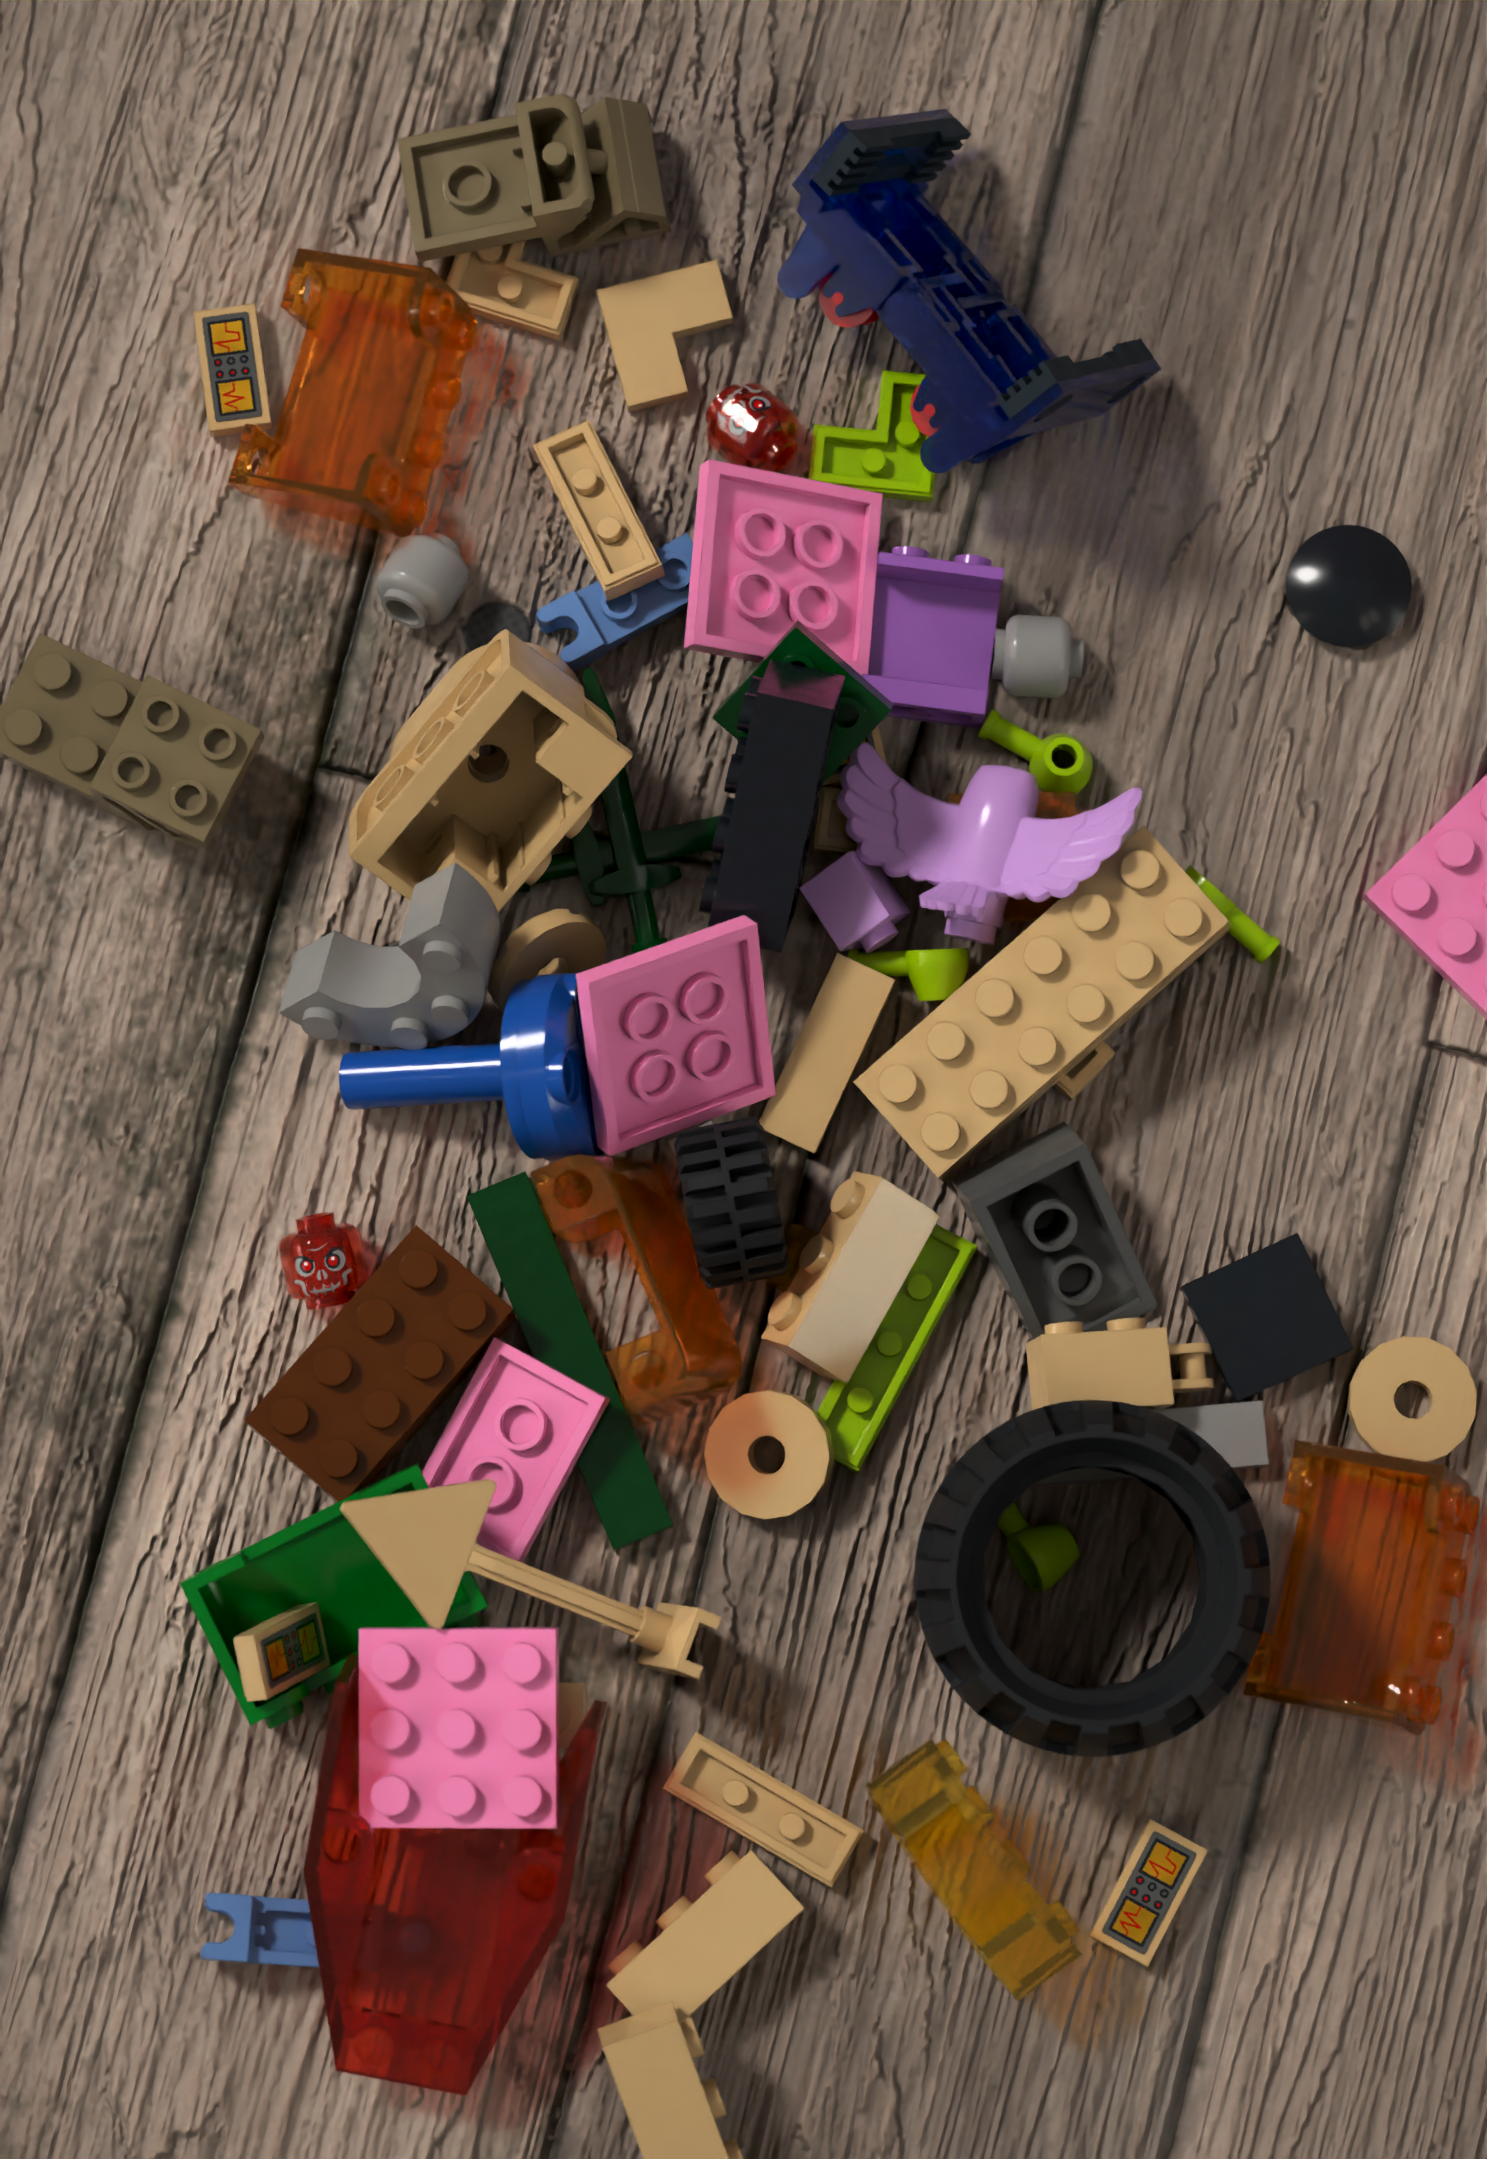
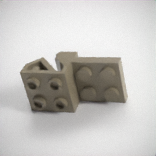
[397,94,671,262]
[0,633,264,850]

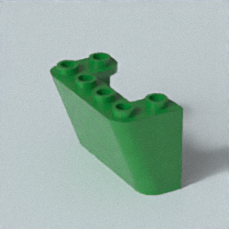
[180,1464,488,1729]

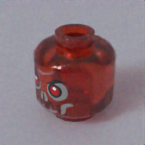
[706,383,798,472]
[278,1212,368,1309]

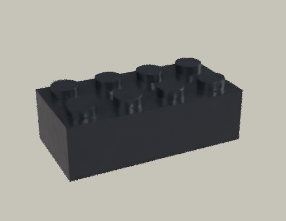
[699,659,846,953]

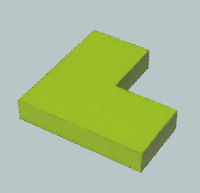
[808,370,938,503]

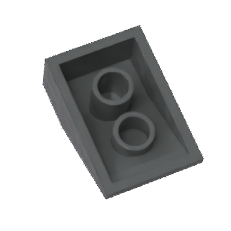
[951,1122,1158,1340]

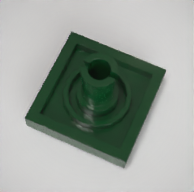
[712,621,893,784]

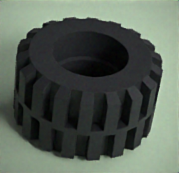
[674,1116,789,1289]

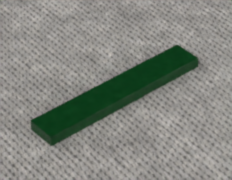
[467,1171,673,1552]

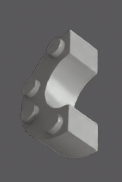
[279,862,501,1050]

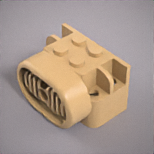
[349,629,633,912]

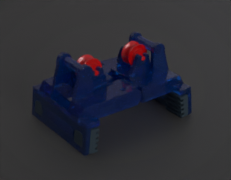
[777,109,1162,473]

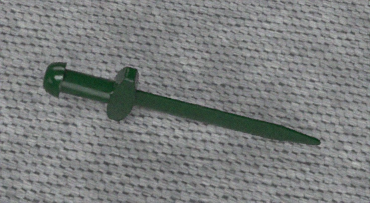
[583,668,682,954]
[516,816,719,907]

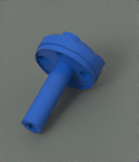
[339,973,605,1162]

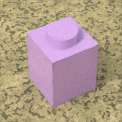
[799,851,911,953]

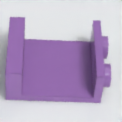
[862,546,1004,729]

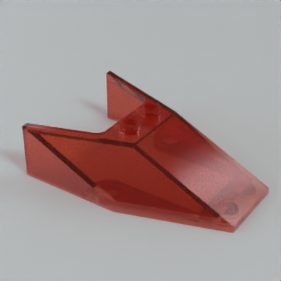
[303,1653,608,2096]

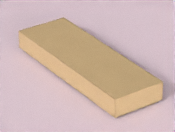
[533,420,666,601]
[759,953,896,1154]
[663,1732,864,1888]

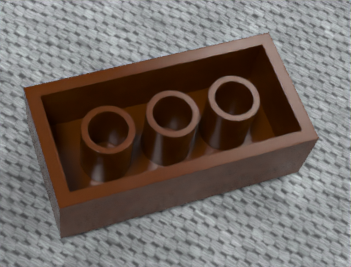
[244,1225,516,1503]

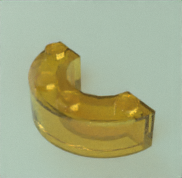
[865,1738,1082,2001]

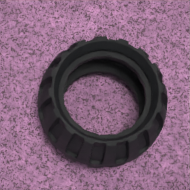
[914,1400,1271,1757]

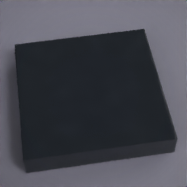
[1180,1233,1353,1403]

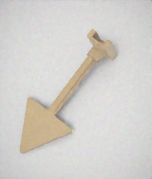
[340,1479,722,1679]

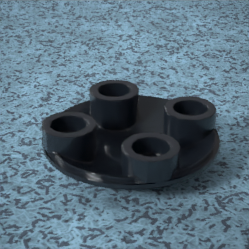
[1286,525,1412,650]

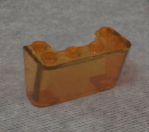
[228,248,478,538]
[530,1154,742,1430]
[1243,1440,1480,1736]

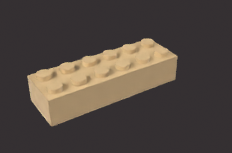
[853,825,1231,1182]

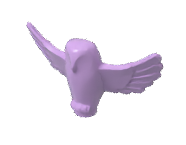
[837,742,1142,945]

